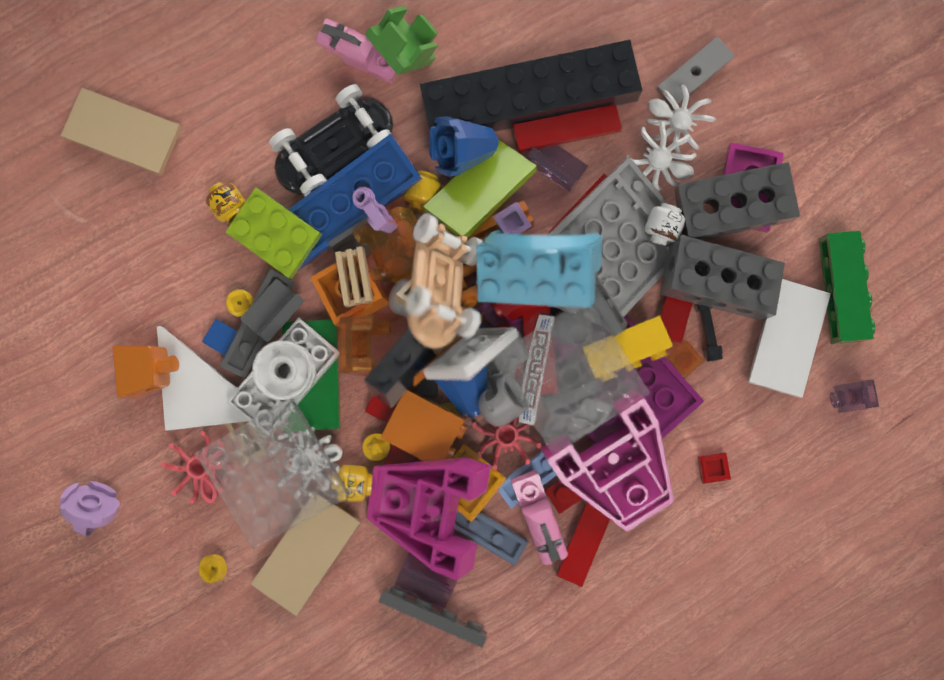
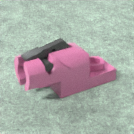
[316,19,397,84]
[510,470,568,565]

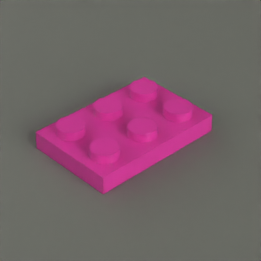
[723,143,784,233]

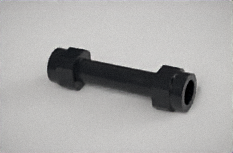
[694,304,723,362]

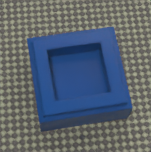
[202,319,237,355]

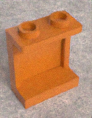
[380,386,468,461]

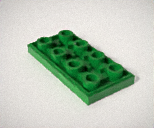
[282,320,341,431]

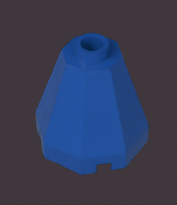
[429,117,498,177]
[434,364,487,417]

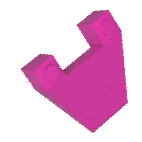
[541,389,674,532]
[366,457,491,581]

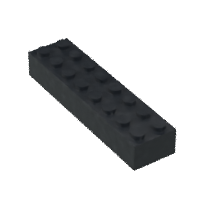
[420,39,643,132]

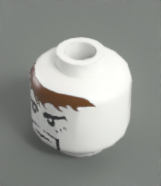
[645,203,685,246]

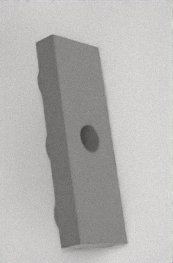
[656,37,735,109]

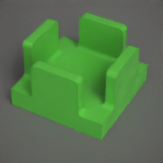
[365,6,438,75]

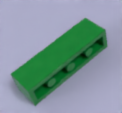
[819,231,876,344]

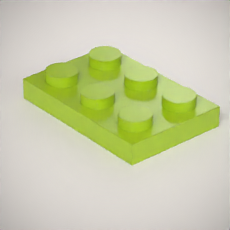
[226,187,323,279]

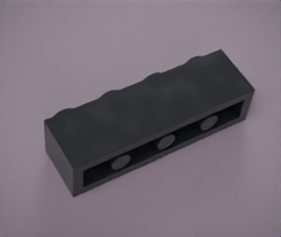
[364,327,437,408]

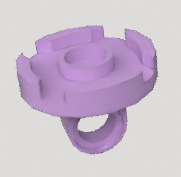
[60,482,120,537]

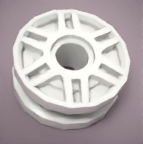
[253,341,316,400]

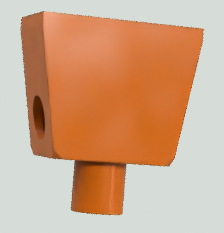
[112,346,179,398]

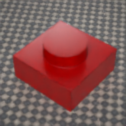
[544,480,582,514]

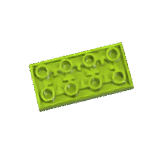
[423,139,537,238]

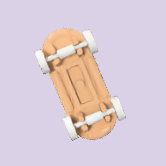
[406,213,483,348]

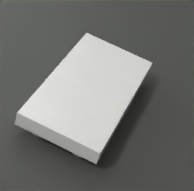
[747,279,831,398]
[226,317,341,438]

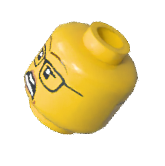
[331,465,372,502]

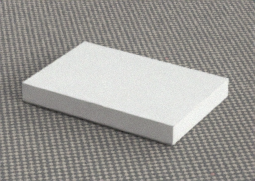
[423,327,519,380]

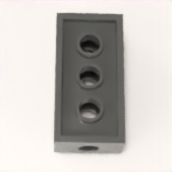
[674,162,800,240]
[660,235,785,321]

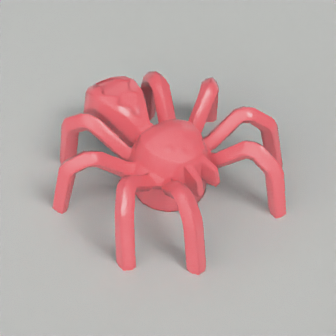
[472,417,542,470]
[161,431,234,504]

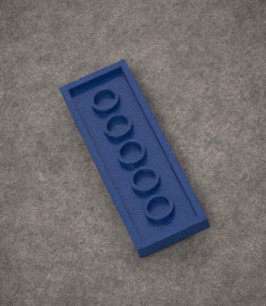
[288,134,422,272]

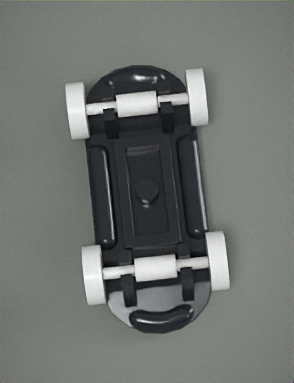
[269,84,393,197]

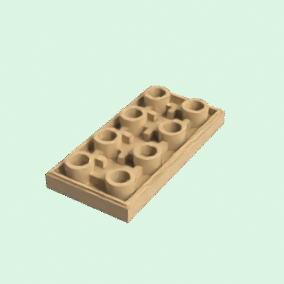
[61,88,182,176]
[251,491,361,616]

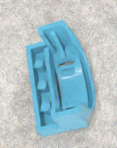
[477,230,602,308]

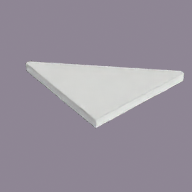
[157,326,248,431]

